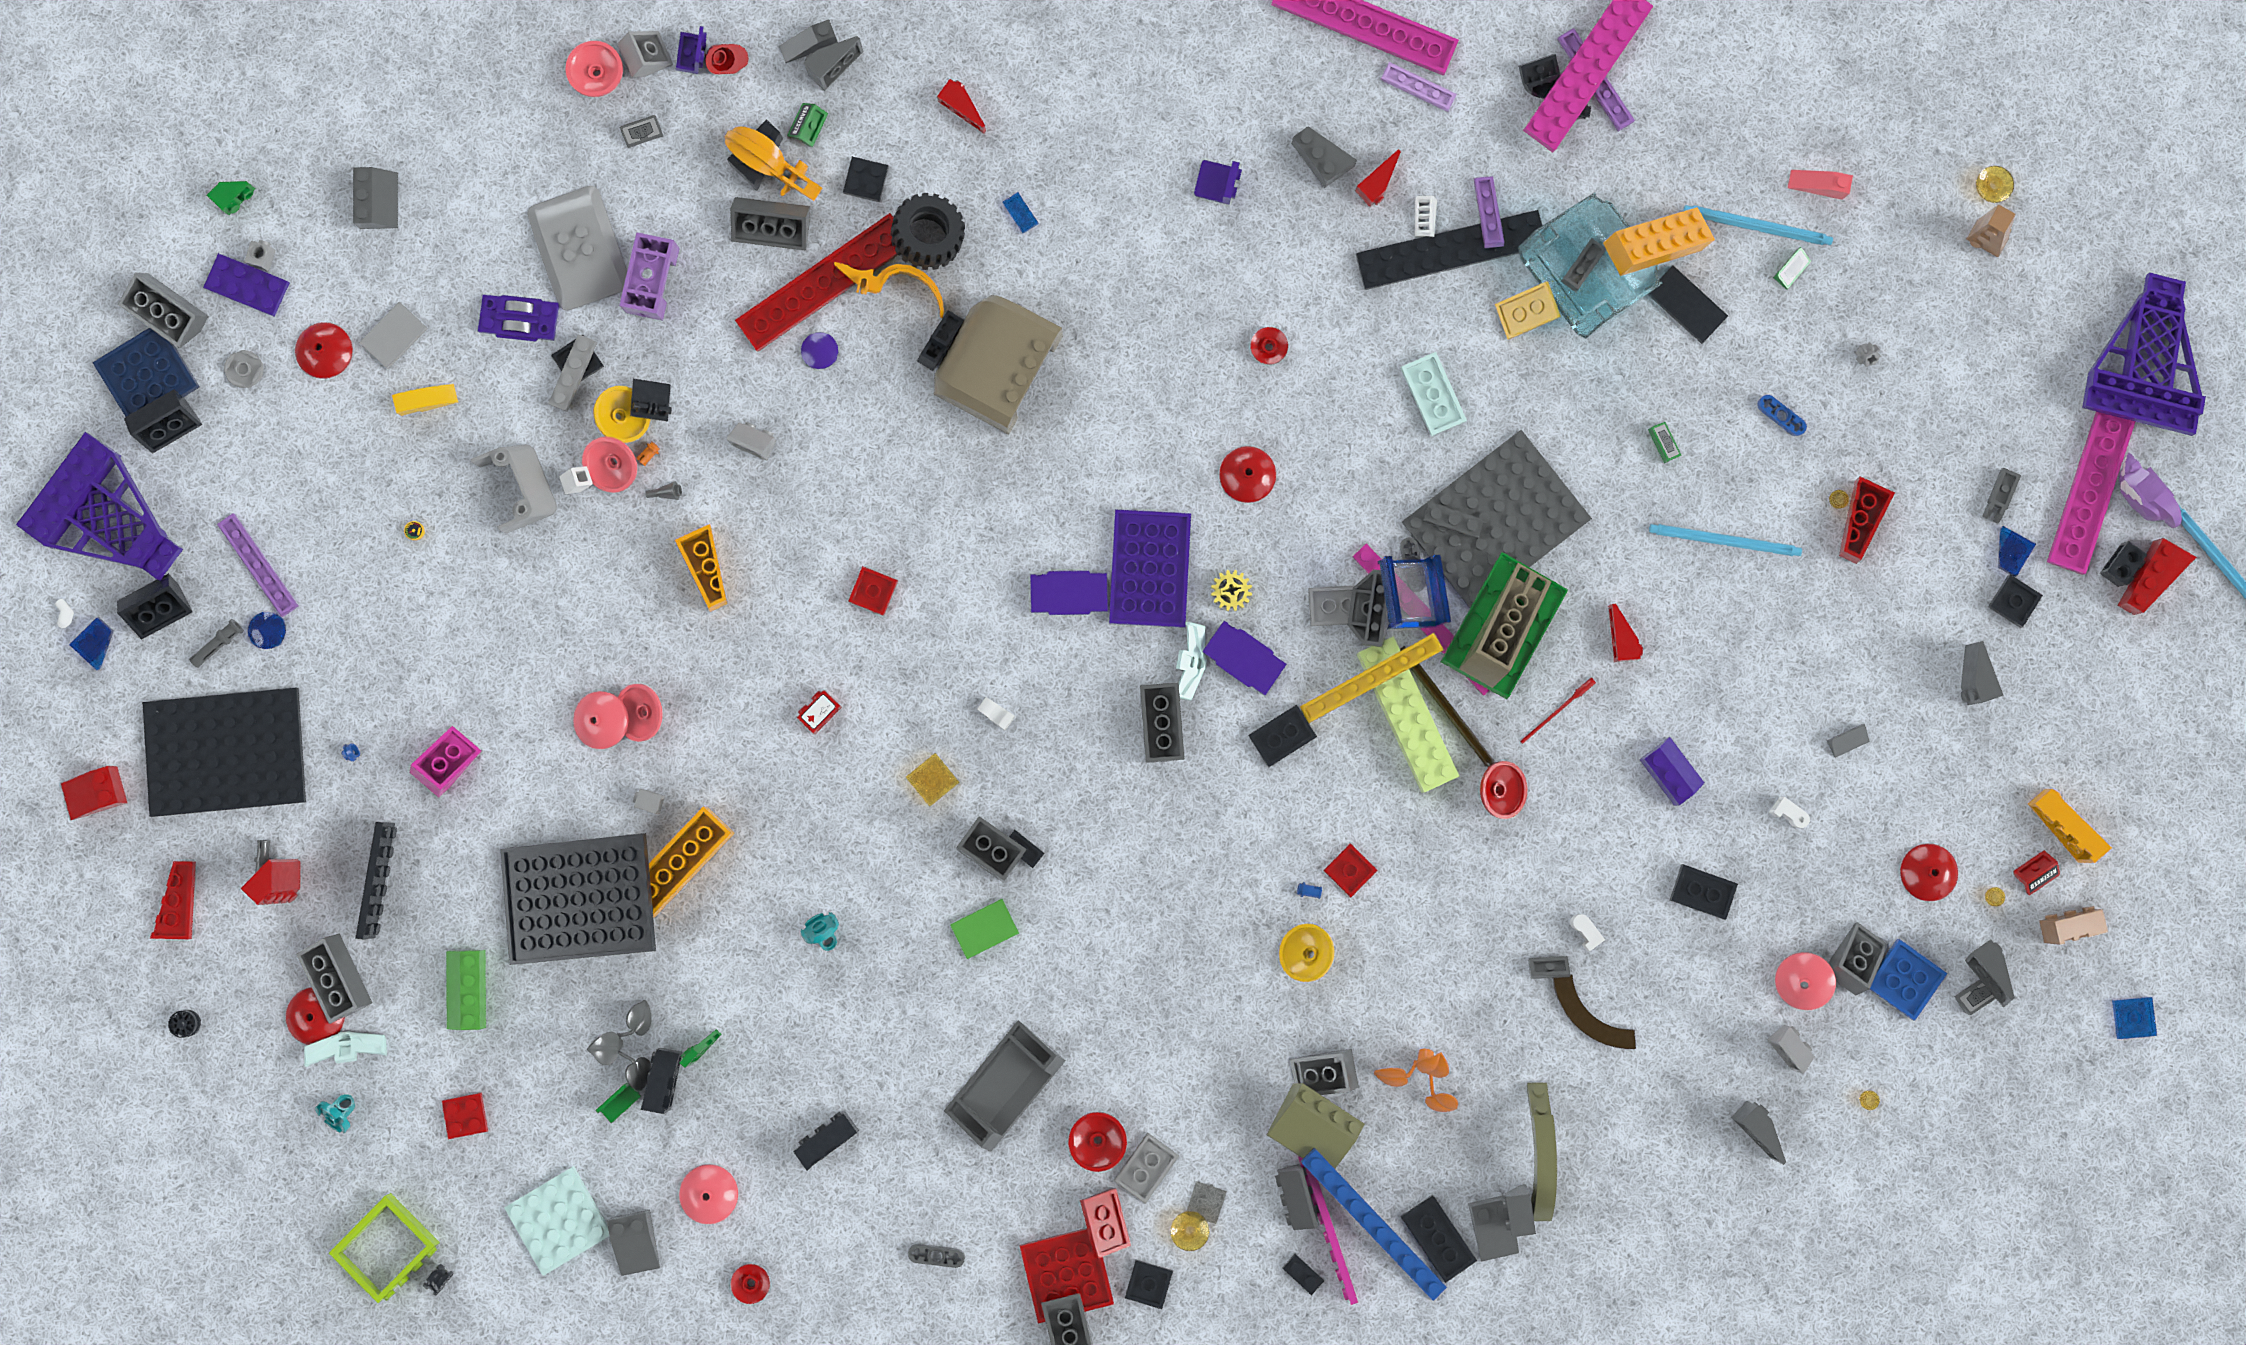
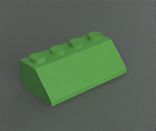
[446,950,486,1030]

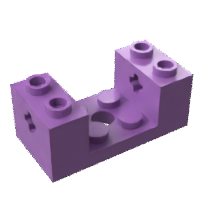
[619,232,680,321]

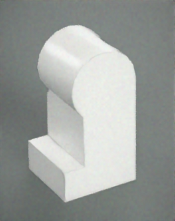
[977,697,1015,730]
[1769,797,1810,828]
[1570,914,1605,951]

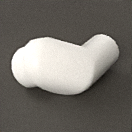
[55,599,74,628]

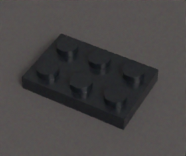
[1248,704,1317,768]
[1669,864,1738,920]

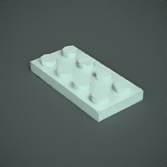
[1400,352,1467,437]

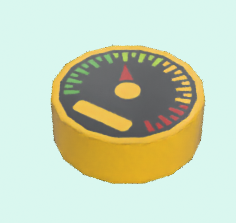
[404,521,425,541]

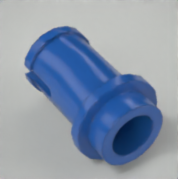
[1297,882,1322,899]

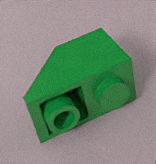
[206,181,256,215]

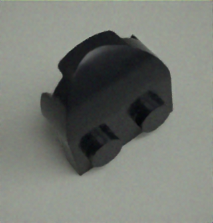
[1518,54,1562,98]

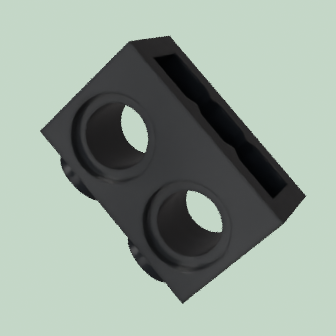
[2099,541,2148,587]

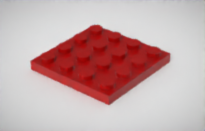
[1020,1228,1114,1324]

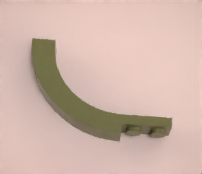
[1527,1083,1557,1221]

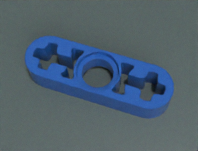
[1757,395,1807,436]

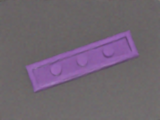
[1474,176,1504,248]

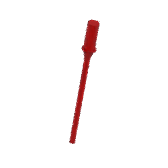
[1520,678,1596,744]

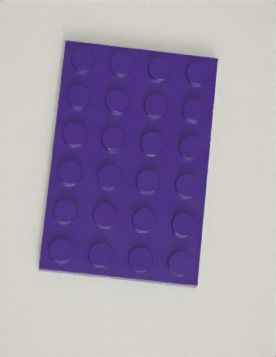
[1109,509,1191,628]

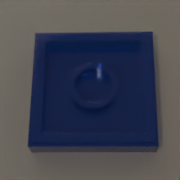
[2112,997,2157,1039]

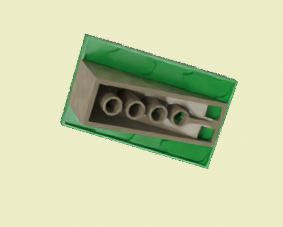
[1440,552,1568,700]

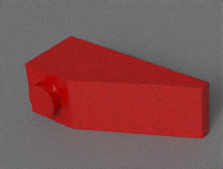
[937,79,986,134]
[1355,149,1401,207]
[1608,603,1643,662]

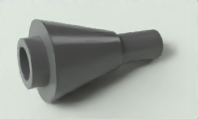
[646,481,682,500]

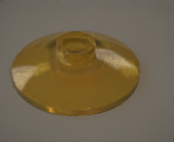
[1976,166,2014,203]
[1170,1211,1210,1251]

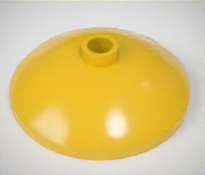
[593,386,650,443]
[1279,924,1335,982]

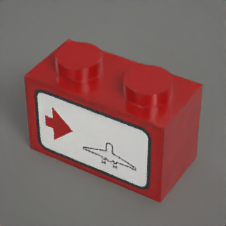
[797,690,842,734]

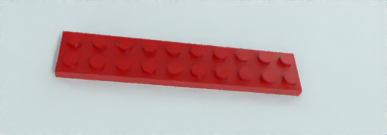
[735,213,897,352]

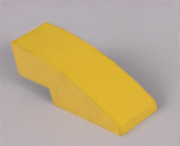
[392,384,458,416]

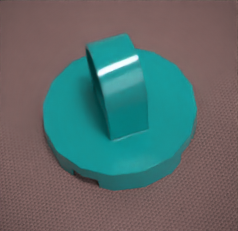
[800,912,839,951]
[315,1094,355,1134]

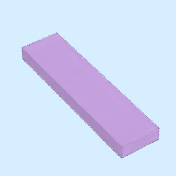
[1381,62,1457,112]

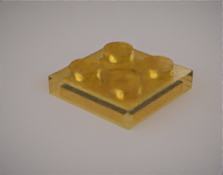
[906,753,960,807]

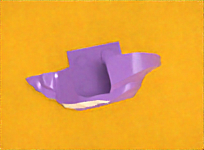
[2119,453,2182,528]

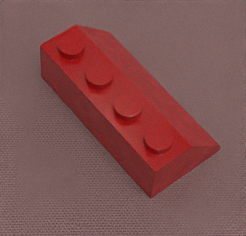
[240,859,300,905]

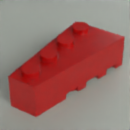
[1839,476,1895,564]
[2117,538,2197,615]

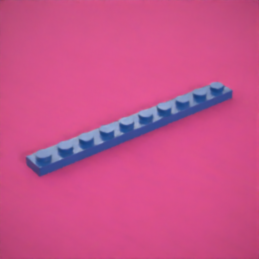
[1301,1148,1447,1301]

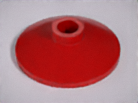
[1250,327,1288,365]
[731,1264,770,1304]

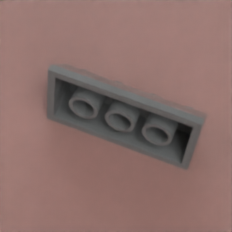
[730,197,810,251]
[117,272,209,348]
[1140,682,1185,763]
[296,933,372,1024]

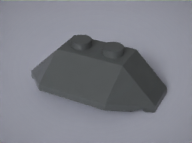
[1347,569,1393,647]

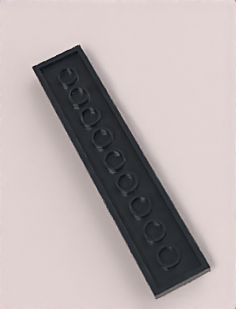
[1355,210,1548,290]

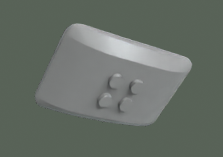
[527,186,627,311]

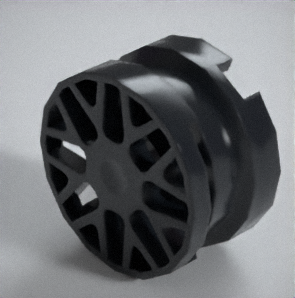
[168,1010,201,1038]
[423,1264,454,1296]

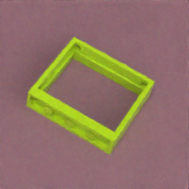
[329,1193,440,1303]

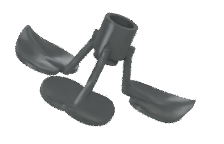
[587,1000,652,1091]

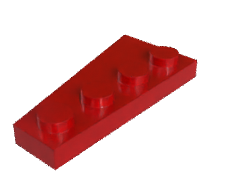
[150,861,196,940]

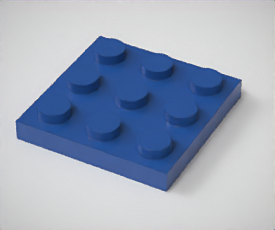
[1869,939,1948,1021]

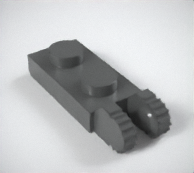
[1983,468,2021,523]

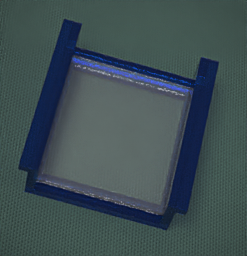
[1377,555,1451,630]

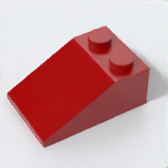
[61,766,127,820]

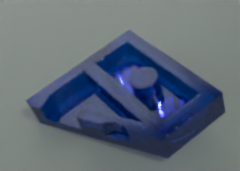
[1998,526,2036,577]
[69,617,114,671]

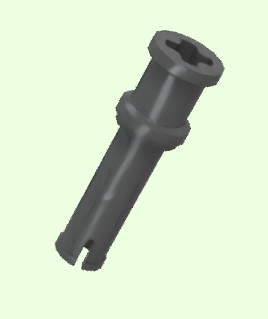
[189,619,244,668]

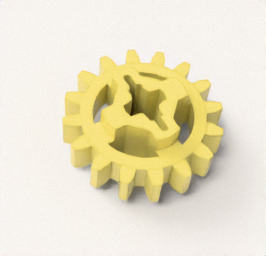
[1211,570,1252,612]

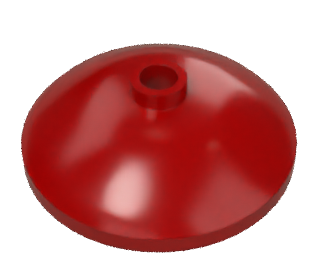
[295,322,353,379]
[1219,446,1276,503]
[1480,761,1528,819]
[1900,844,1958,901]
[286,987,345,1045]
[1068,1112,1127,1172]

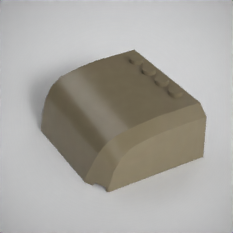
[934,295,1063,435]

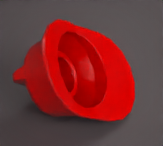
[705,44,749,75]

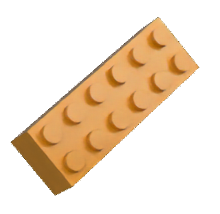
[1603,207,1715,276]
[649,806,735,918]

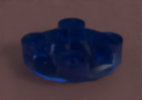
[248,611,286,649]

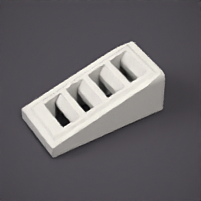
[1415,196,1437,237]

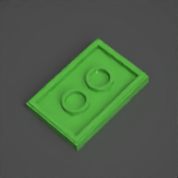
[950,899,1019,959]

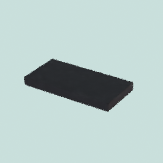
[1646,265,1728,344]
[1400,1194,1477,1283]

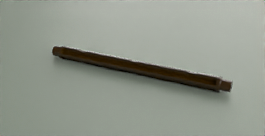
[1400,646,1495,767]

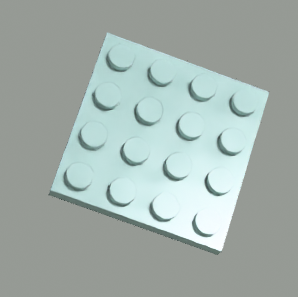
[504,1166,609,1276]

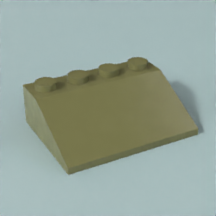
[1266,1083,1365,1169]

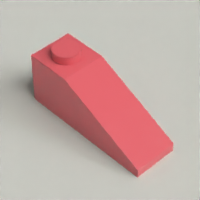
[1788,170,1853,200]

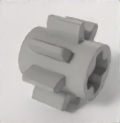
[1855,342,1881,367]

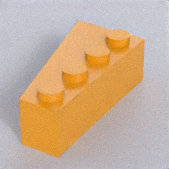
[675,524,727,612]

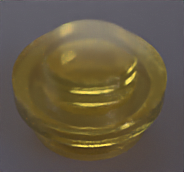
[1829,490,1849,509]
[1985,887,2005,907]
[1859,1090,1880,1110]

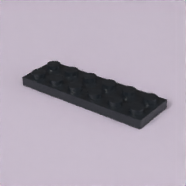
[355,822,397,940]

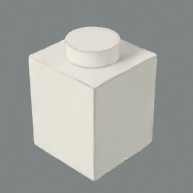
[559,466,593,494]

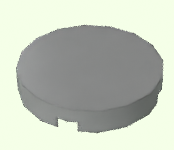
[224,350,264,388]

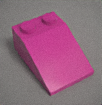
[409,726,482,798]

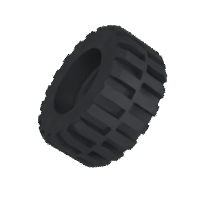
[890,193,965,270]

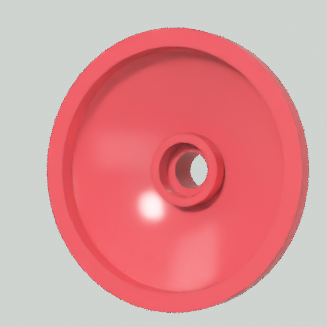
[565,41,623,97]
[582,436,637,493]
[618,684,662,742]
[573,691,628,749]
[1775,952,1836,1010]
[679,1164,738,1224]

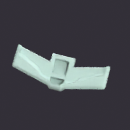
[1176,622,1207,701]
[304,1031,387,1067]

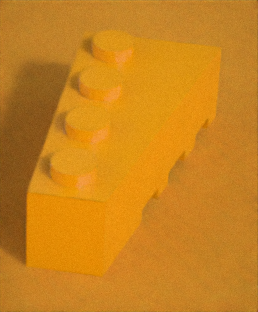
[2028,789,2112,863]

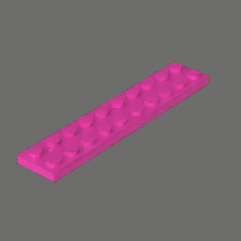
[1271,0,1459,76]
[1523,0,1653,153]
[2047,412,2135,575]

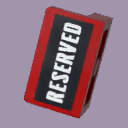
[2013,850,2060,896]

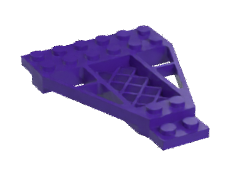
[2082,272,2206,436]
[16,432,183,580]

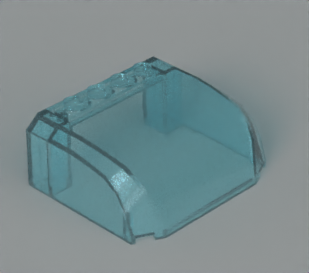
[1518,192,1663,339]

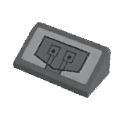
[620,115,663,148]
[1954,980,1996,1015]

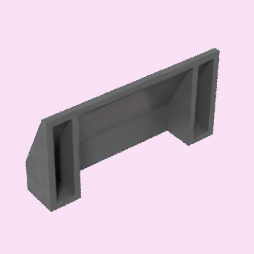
[944,1020,1066,1152]

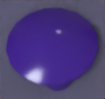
[801,332,839,369]

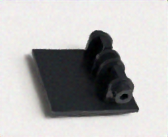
[630,378,672,422]

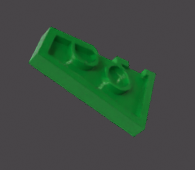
[679,1029,722,1068]

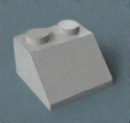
[617,31,673,77]
[726,422,777,461]
[1767,1025,1815,1073]

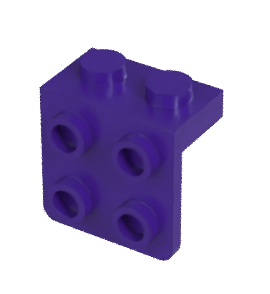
[676,26,707,74]
[1194,160,1242,205]

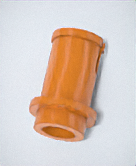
[636,441,660,466]

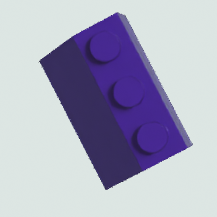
[1639,737,1705,806]

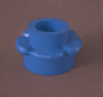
[342,743,360,762]

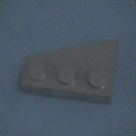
[1291,126,1357,188]

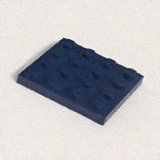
[92,327,200,417]

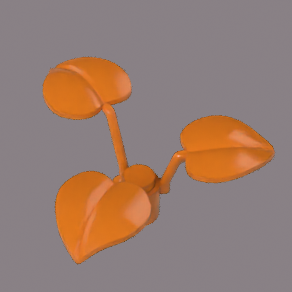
[1374,1048,1458,1112]

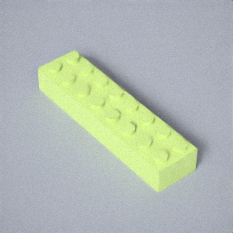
[1357,636,1459,793]

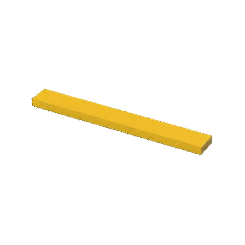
[1300,633,1444,723]

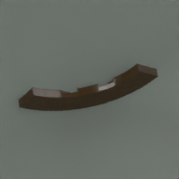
[1552,974,1636,1049]

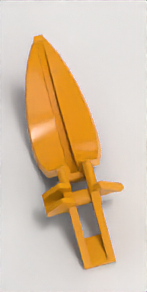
[724,127,823,201]
[834,262,944,318]

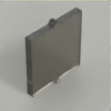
[1186,1181,1227,1224]

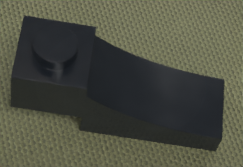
[917,310,964,371]

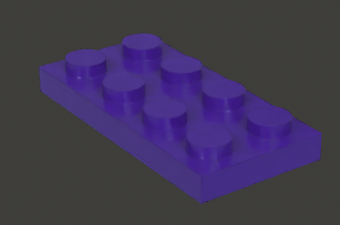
[203,253,290,317]

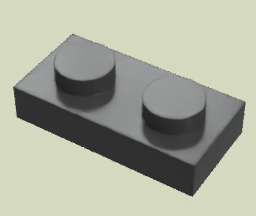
[1528,956,1570,979]

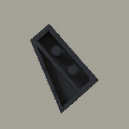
[727,119,783,191]
[640,1048,683,1114]
[793,1112,859,1171]

